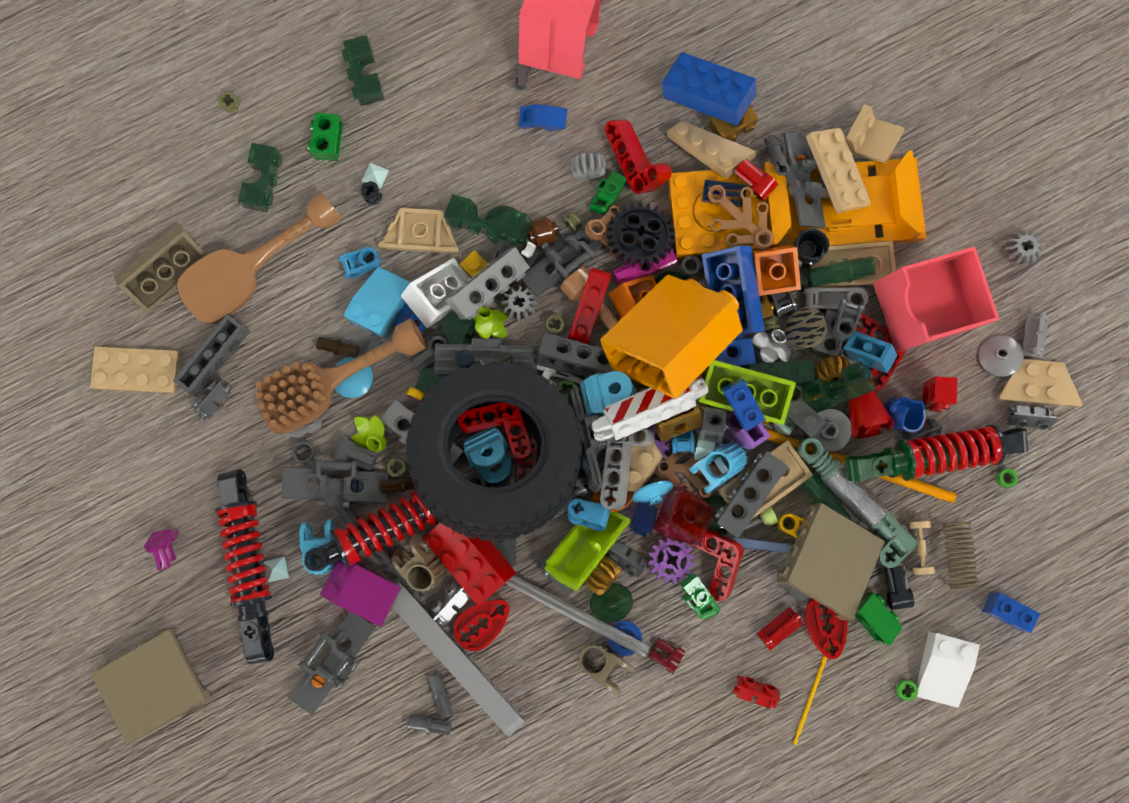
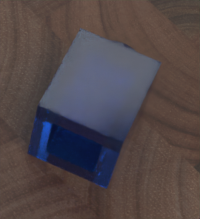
[630,502,659,537]

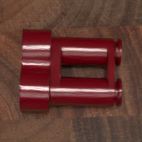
[648,638,686,674]

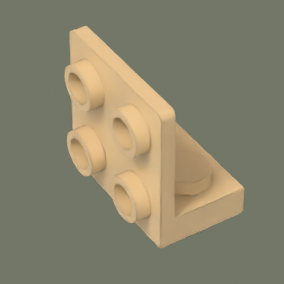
[846,104,904,164]

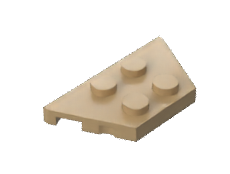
[378,208,459,254]
[997,359,1082,407]
[600,431,663,492]

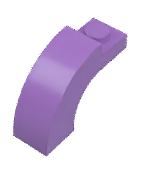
[707,404,771,450]

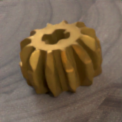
[815,355,852,388]
[586,557,621,595]

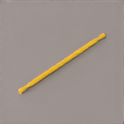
[793,644,832,745]

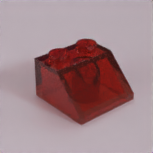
[653,486,715,545]

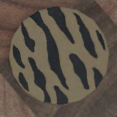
[785,308,828,349]

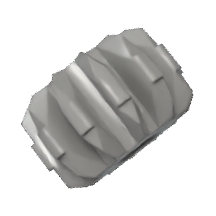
[571,153,606,180]
[1004,229,1044,266]
[501,285,537,322]

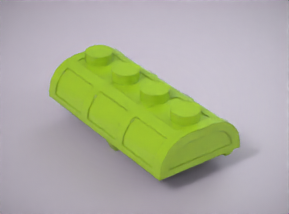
[544,511,630,591]

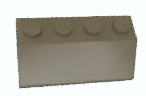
[114,223,207,314]

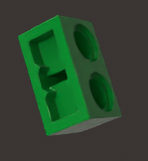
[308,113,344,161]

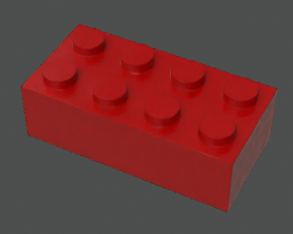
[423,523,517,606]

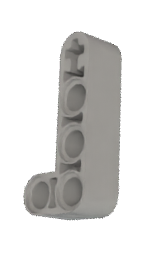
[601,428,654,510]

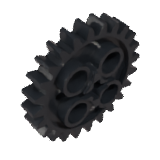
[606,203,675,269]

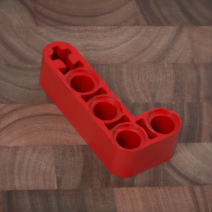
[605,119,671,194]

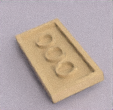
[805,128,872,213]
[809,241,896,288]
[90,347,180,394]
[717,440,813,519]

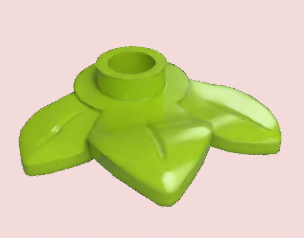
[472,306,508,339]
[351,415,387,452]

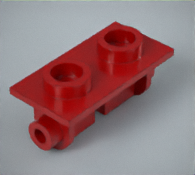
[756,606,804,651]
[733,675,780,709]

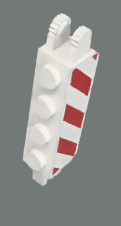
[592,378,708,441]

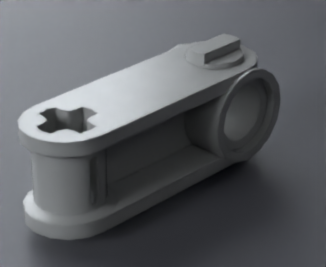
[803,286,868,312]

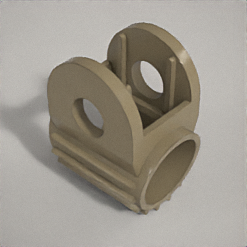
[391,534,448,593]
[578,644,635,695]

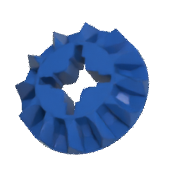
[607,621,642,656]

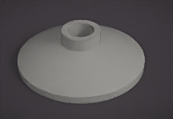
[979,336,1023,377]
[809,409,852,452]

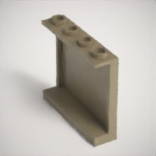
[777,503,885,620]
[91,627,212,745]

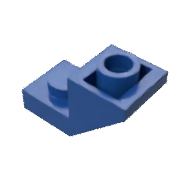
[519,104,567,131]

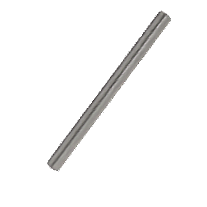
[505,575,649,657]

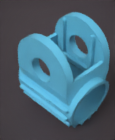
[580,371,637,418]
[463,427,513,483]
[689,442,748,494]
[299,519,337,576]

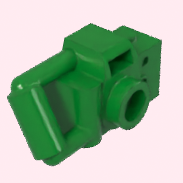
[589,171,627,215]
[679,573,720,620]

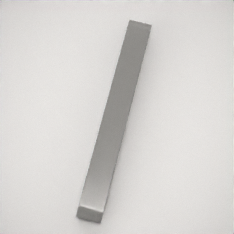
[392,577,526,737]

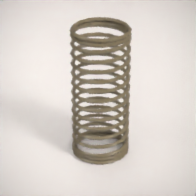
[942,521,979,589]

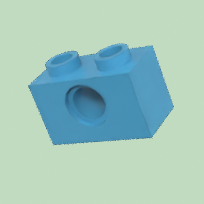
[844,331,897,373]

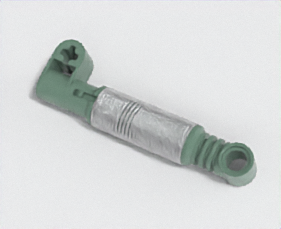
[796,438,918,568]

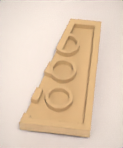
[667,121,756,179]

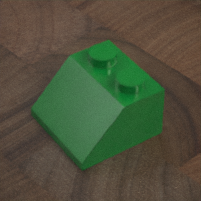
[855,592,903,646]

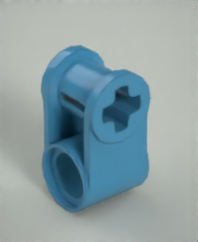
[338,247,382,279]
[672,430,695,454]
[567,499,610,531]

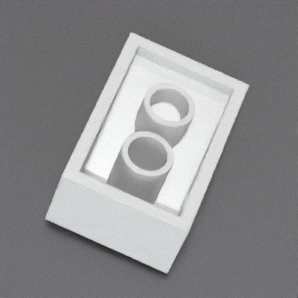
[401,258,474,328]
[916,631,980,708]

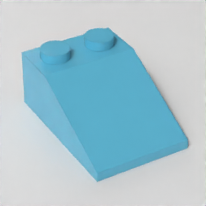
[343,267,411,340]

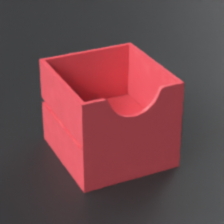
[519,0,601,79]
[873,247,1000,353]

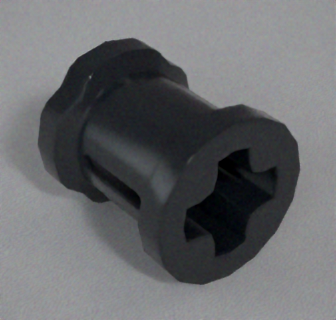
[360,181,382,205]

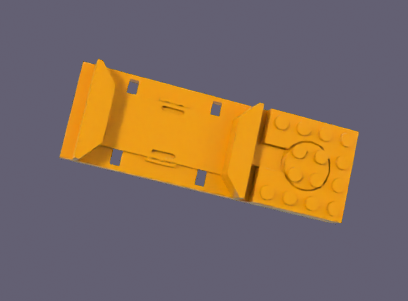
[667,150,926,261]

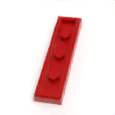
[568,267,612,344]

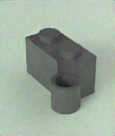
[787,386,829,438]

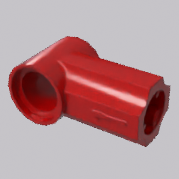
[734,159,779,201]

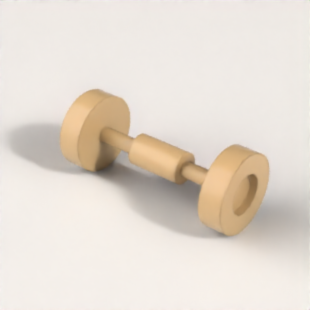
[908,521,935,575]

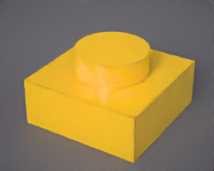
[460,250,488,277]

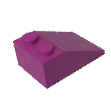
[319,560,402,627]

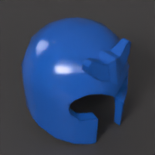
[883,395,926,432]

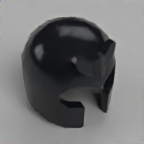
[793,228,830,266]

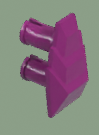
[144,529,180,571]

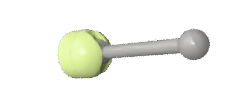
[727,506,778,537]

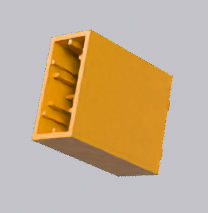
[600,275,743,399]

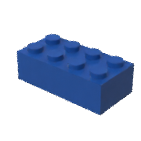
[662,52,756,126]
[702,246,765,336]

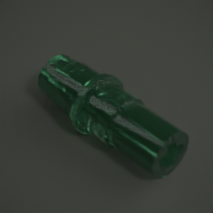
[807,256,876,288]
[800,473,853,522]

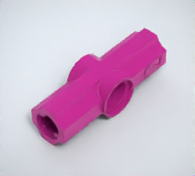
[612,249,677,286]

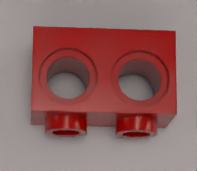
[922,376,958,412]

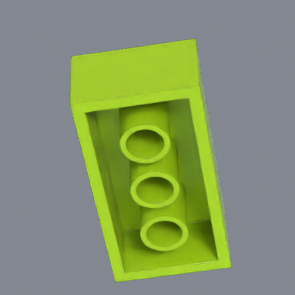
[696,360,796,425]

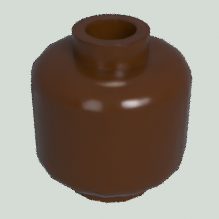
[526,217,558,247]

